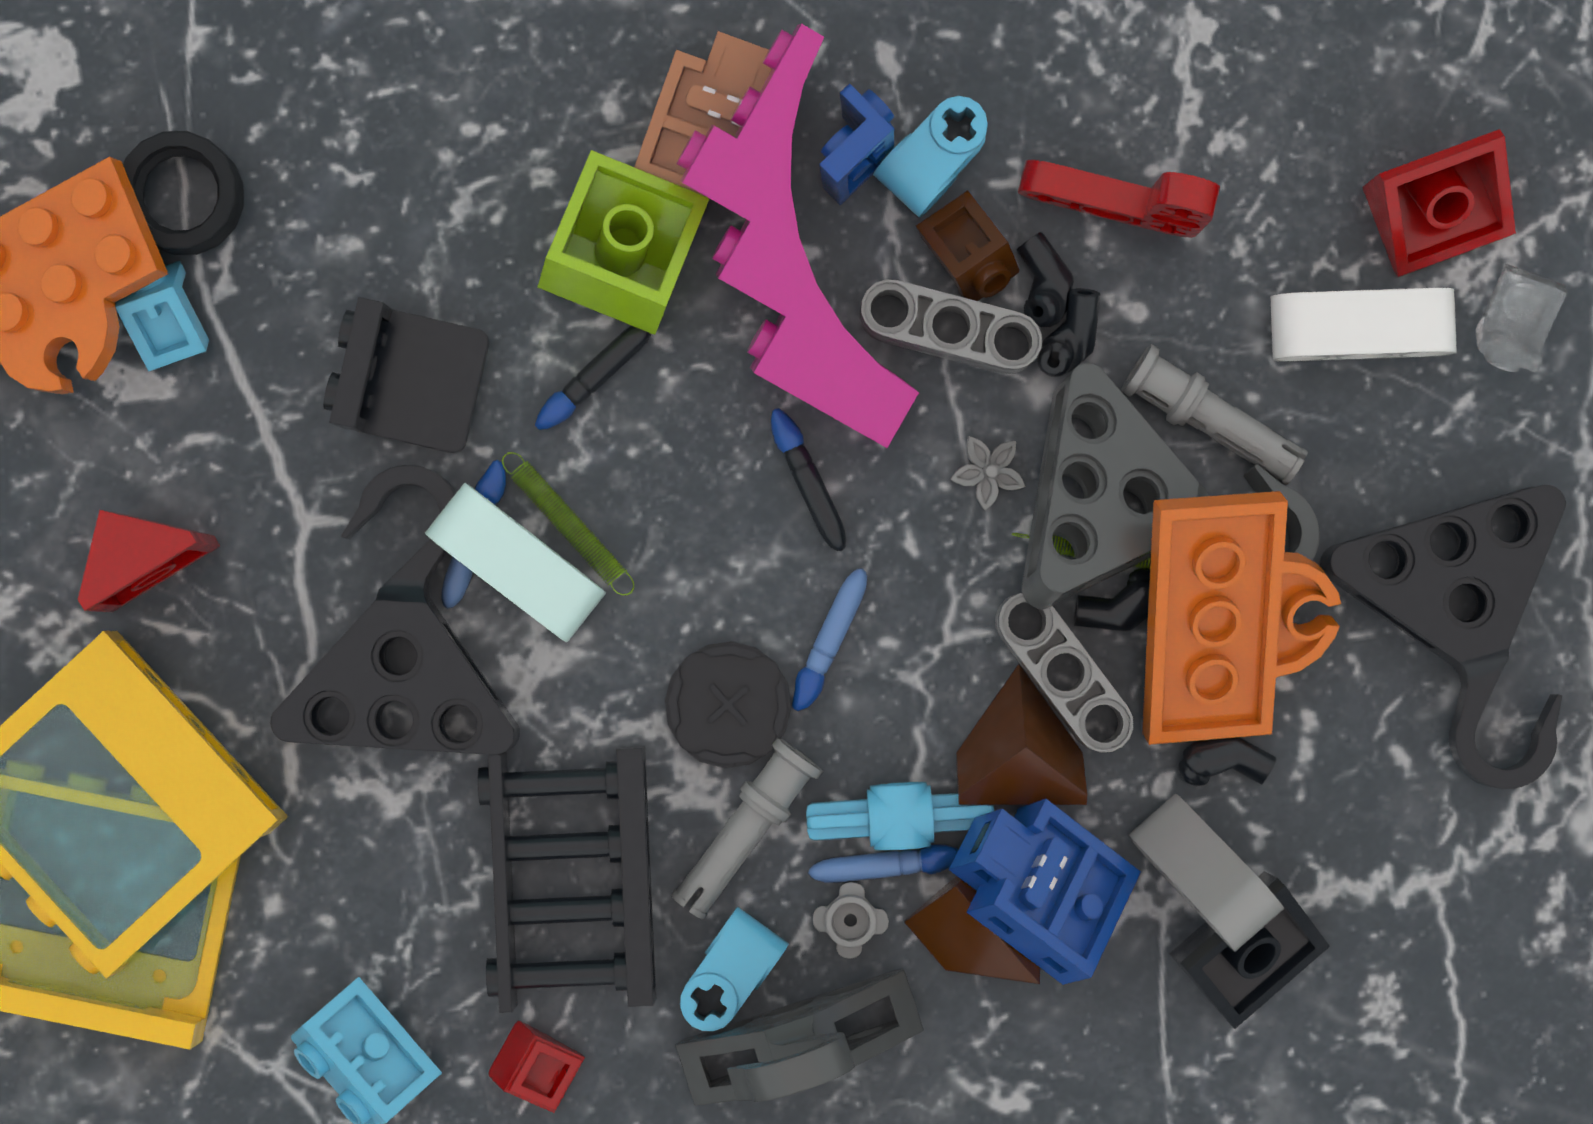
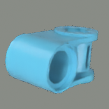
[873,96,988,218]
[680,907,789,1031]

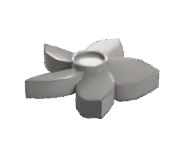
[949,436,1026,511]

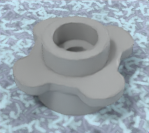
[813,882,889,959]

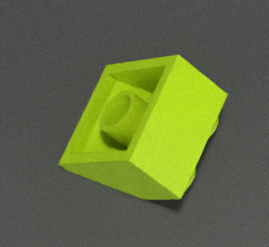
[537,150,710,335]

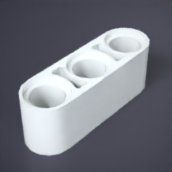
[1270,288,1457,361]

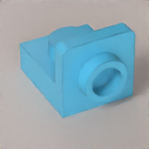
[115,261,209,372]

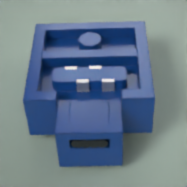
[949,799,1141,985]

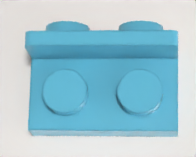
[291,977,442,1124]

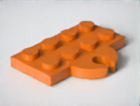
[0,156,168,395]
[1142,491,1341,745]

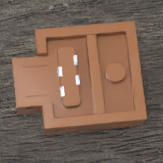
[634,31,772,195]

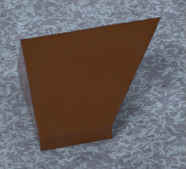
[956,664,1087,805]
[904,876,1040,984]

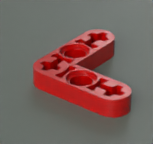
[1017,160,1220,238]

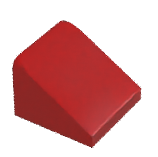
[489,1021,585,1113]

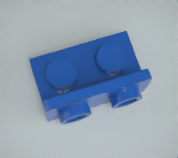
[819,84,895,205]

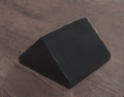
[1169,871,1330,1029]

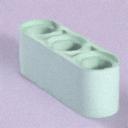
[425,483,606,642]

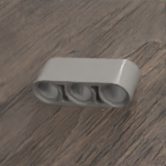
[860,279,1042,374]
[995,593,1133,753]
[1128,793,1284,952]

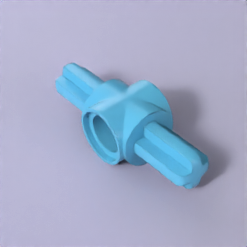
[806,782,995,850]

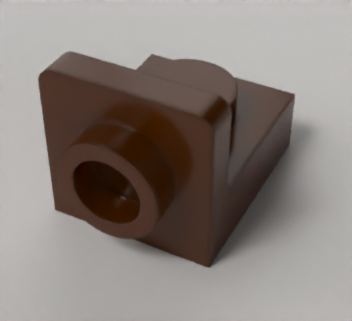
[916,190,1020,301]

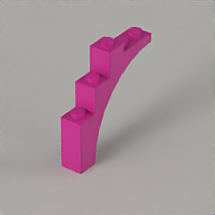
[676,24,919,448]

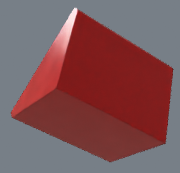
[1362,129,1516,277]
[78,510,220,612]

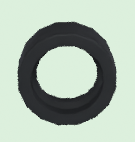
[123,131,244,255]

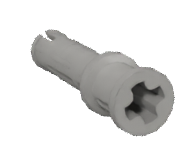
[1121,344,1308,485]
[671,737,823,919]

